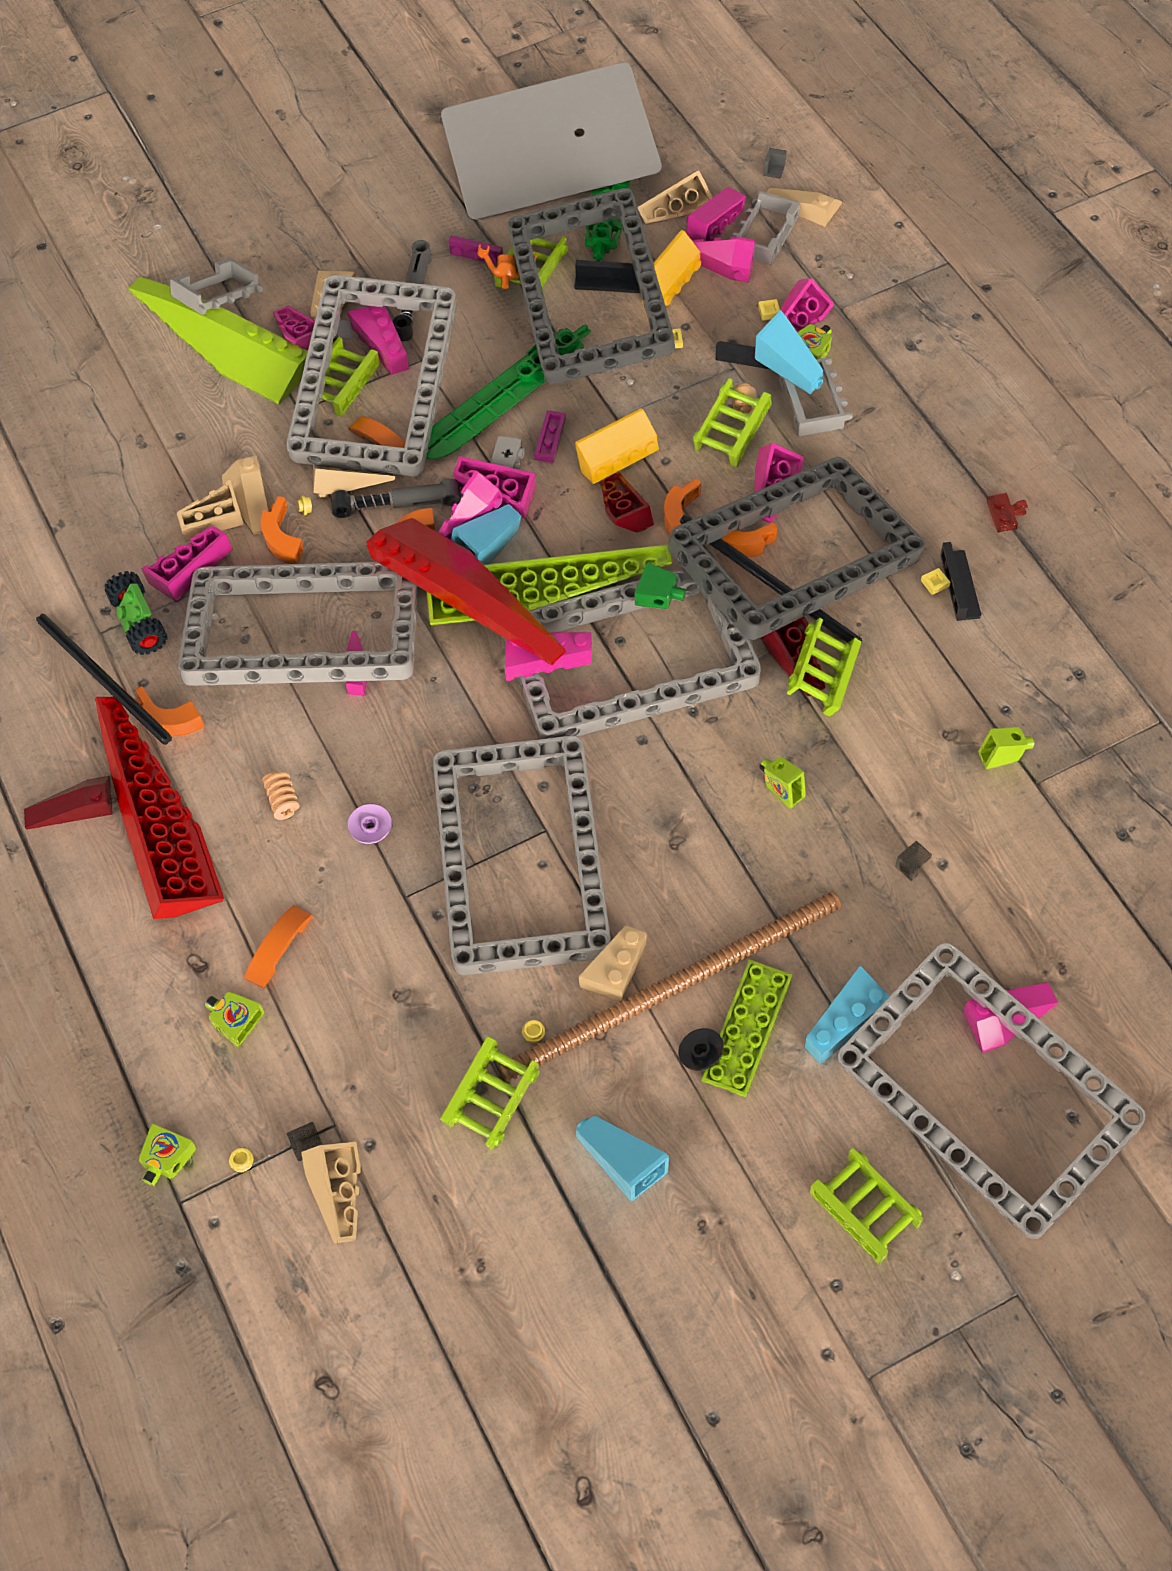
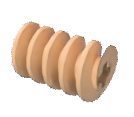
[262,772,300,820]

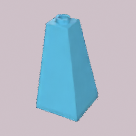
[755,311,823,394]
[451,504,521,565]
[576,1115,669,1202]

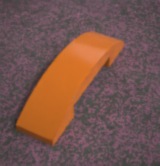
[348,416,406,448]
[244,905,313,989]

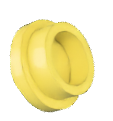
[297,495,312,515]
[522,1020,545,1043]
[229,1148,254,1172]

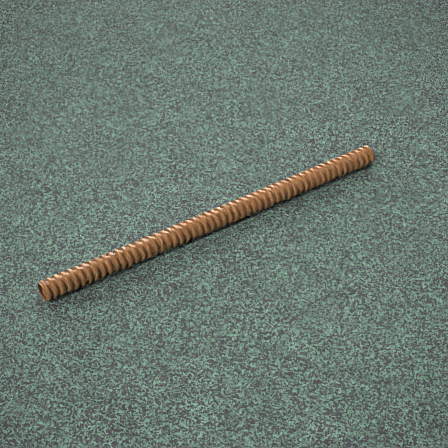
[499,891,841,1083]

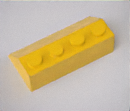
[642,230,701,306]
[575,408,659,484]

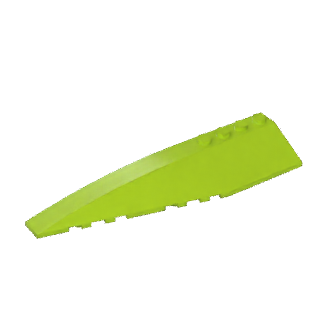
[128,277,308,404]
[427,545,672,625]

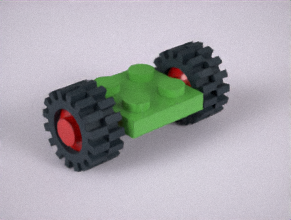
[104,571,168,655]

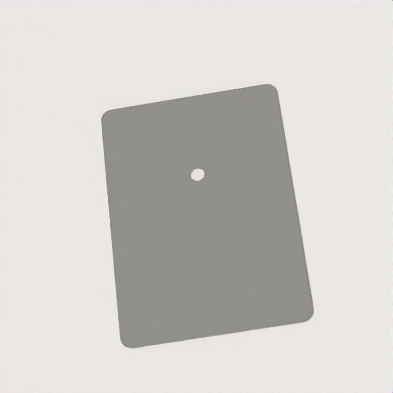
[441,62,662,220]

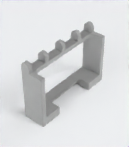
[731,191,800,265]
[170,257,263,315]
[779,357,852,437]

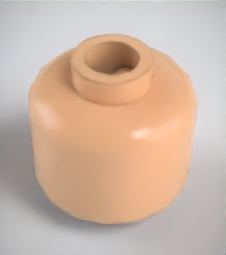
[732,383,757,414]

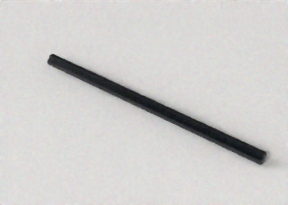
[680,514,863,643]
[36,613,172,745]

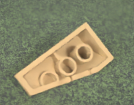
[637,170,713,224]
[766,188,842,226]
[222,456,269,535]
[313,465,395,497]
[301,1142,361,1244]

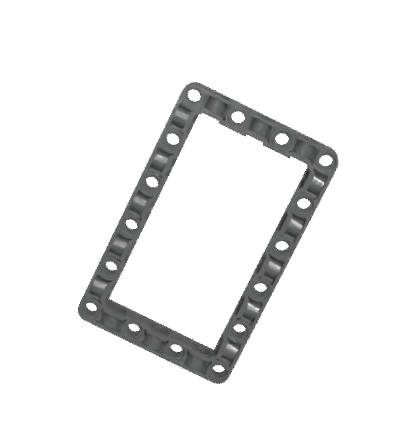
[507,188,675,384]
[667,457,925,640]

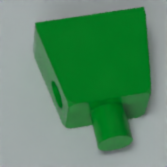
[635,563,686,609]

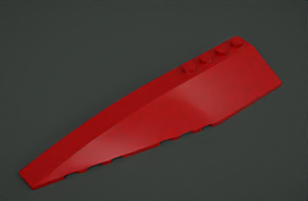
[366,518,566,665]
[95,696,224,919]

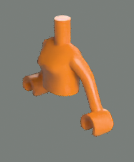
[477,244,537,289]

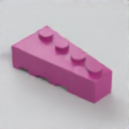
[348,306,409,375]
[453,456,537,519]
[141,525,233,601]
[505,632,592,681]

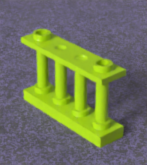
[494,236,568,290]
[312,337,380,417]
[693,378,772,467]
[787,618,862,717]
[440,1036,540,1150]
[810,1148,924,1264]

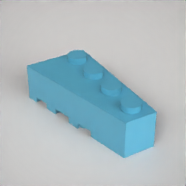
[804,966,890,1064]

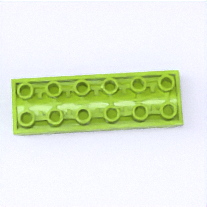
[701,959,793,1098]

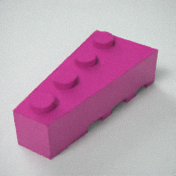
[686,187,746,241]

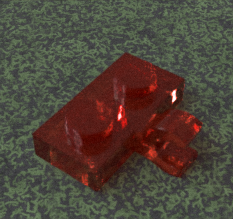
[987,493,1028,533]

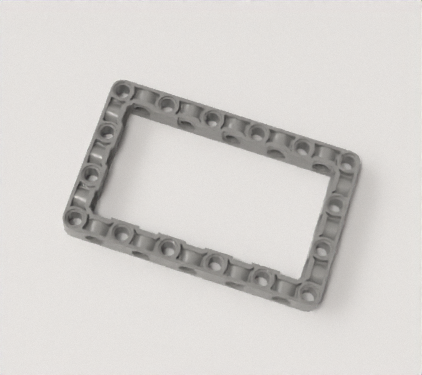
[286,275,457,477]
[178,562,418,686]
[504,568,761,739]
[433,736,611,975]
[838,943,1146,1239]

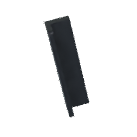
[574,260,640,293]
[715,341,771,370]
[940,542,981,621]

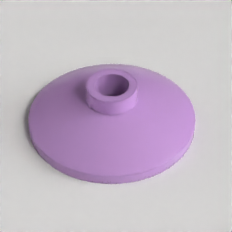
[348,804,392,844]

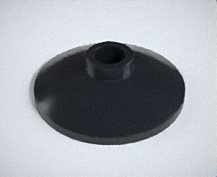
[678,1028,724,1071]

